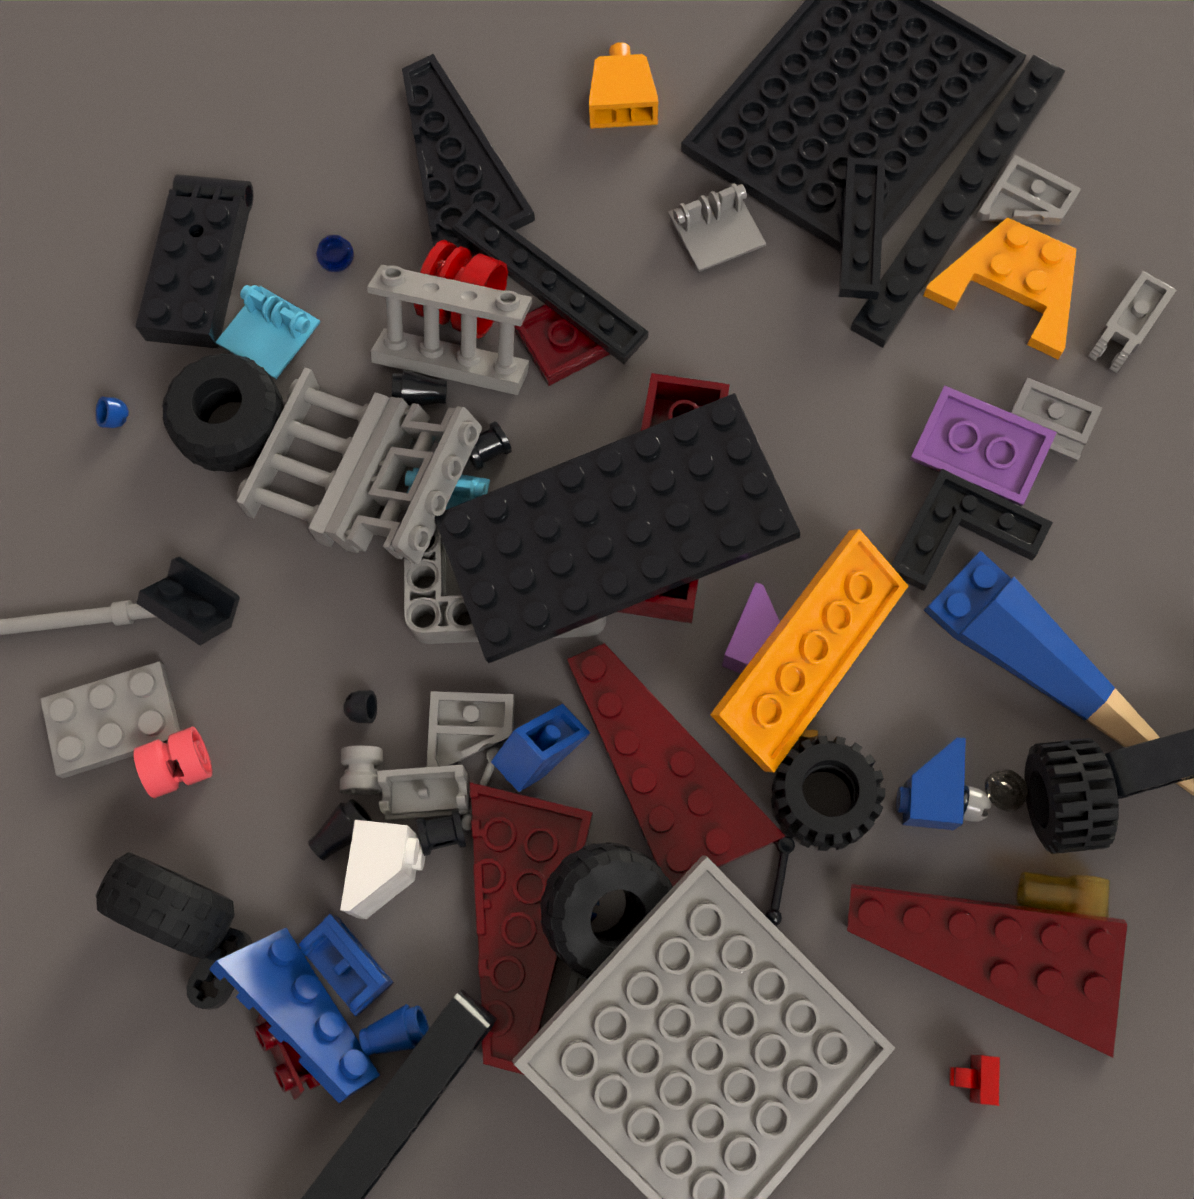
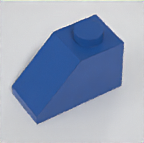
[491,704,590,792]
[896,737,966,830]

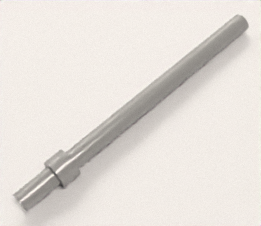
[0,600,156,635]

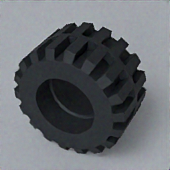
[771,735,885,851]
[1024,738,1119,854]

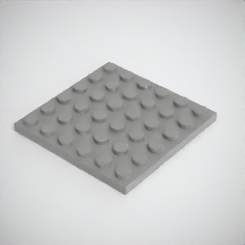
[512,855,895,1199]

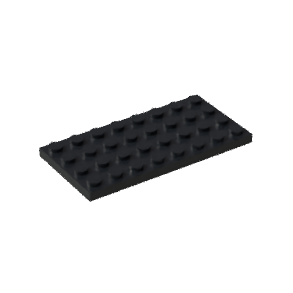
[434,393,800,663]

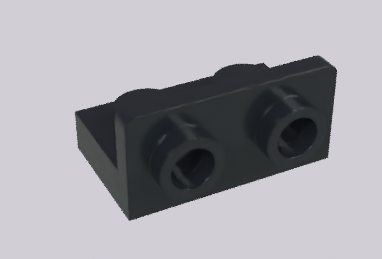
[136,557,240,645]

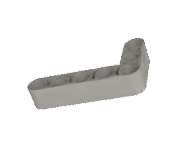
[404,527,607,644]

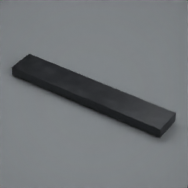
[451,201,649,364]

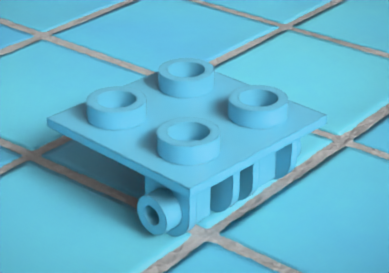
[216,285,321,379]

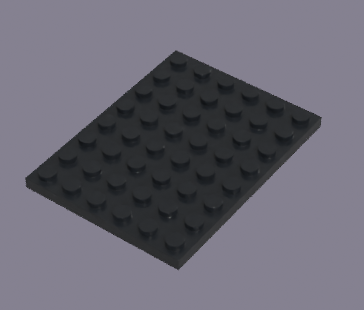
[681,0,1026,252]

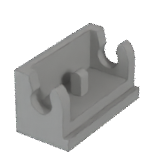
[377,765,470,821]

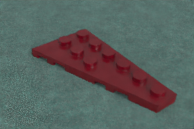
[567,643,785,886]

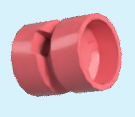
[133,726,212,799]

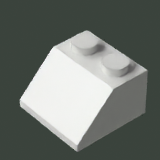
[340,820,425,919]

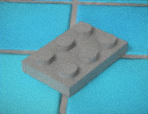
[41,661,180,779]

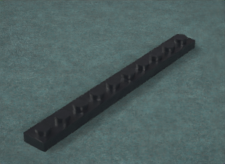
[850,55,1066,348]

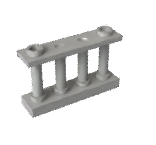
[367,265,532,395]
[236,367,390,547]

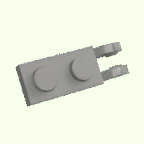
[1088,271,1177,373]

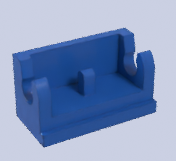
[299,914,394,1016]

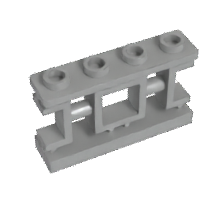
[324,397,482,564]

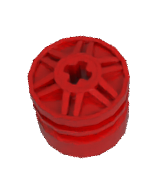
[414,240,508,339]

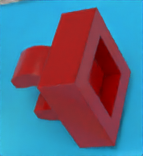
[949,1055,1000,1106]

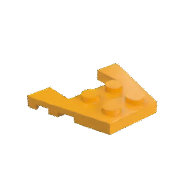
[923,217,1076,360]

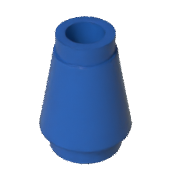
[359,1004,429,1056]

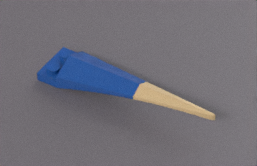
[924,551,1194,796]

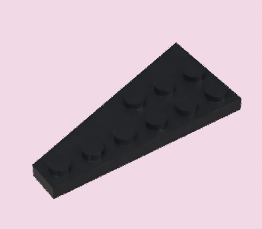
[402,54,535,252]

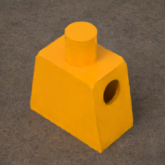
[589,42,658,129]

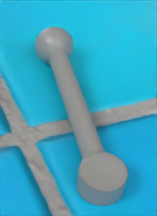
[461,747,500,831]

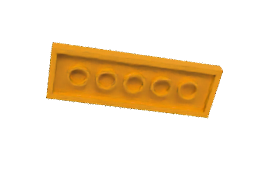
[710,529,908,773]

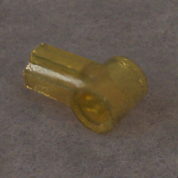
[1016,872,1110,917]

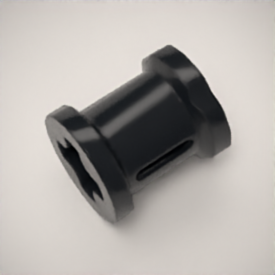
[469,421,512,470]
[416,809,466,856]

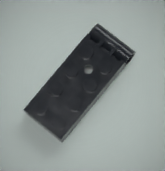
[135,174,254,349]

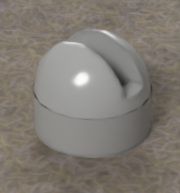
[963,785,992,822]

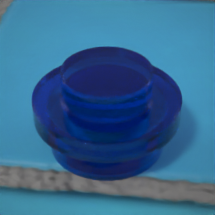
[316,235,354,272]

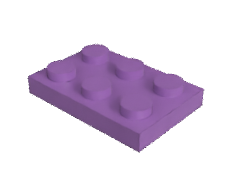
[910,385,1057,507]

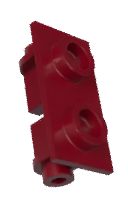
[254,1013,321,1100]

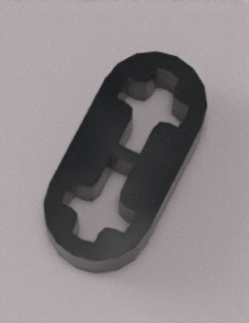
[186,928,253,1010]

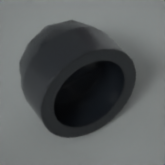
[343,690,377,723]

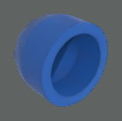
[96,396,129,428]

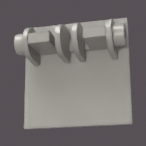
[668,183,766,272]

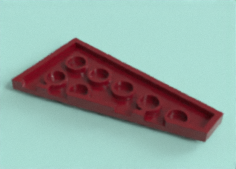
[469,782,593,1075]
[847,884,1127,1058]

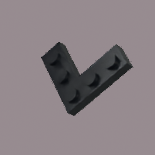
[891,469,1053,591]

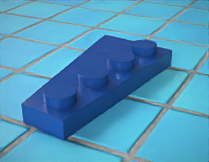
[209,928,380,1103]

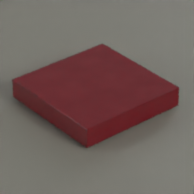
[515,304,610,386]

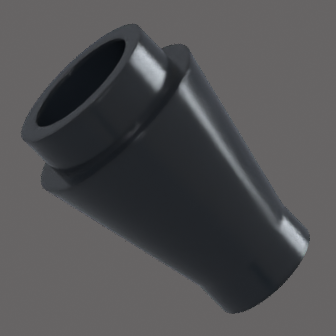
[392,370,447,407]
[308,799,373,861]

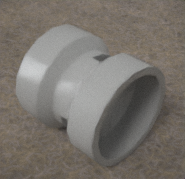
[339,746,383,795]

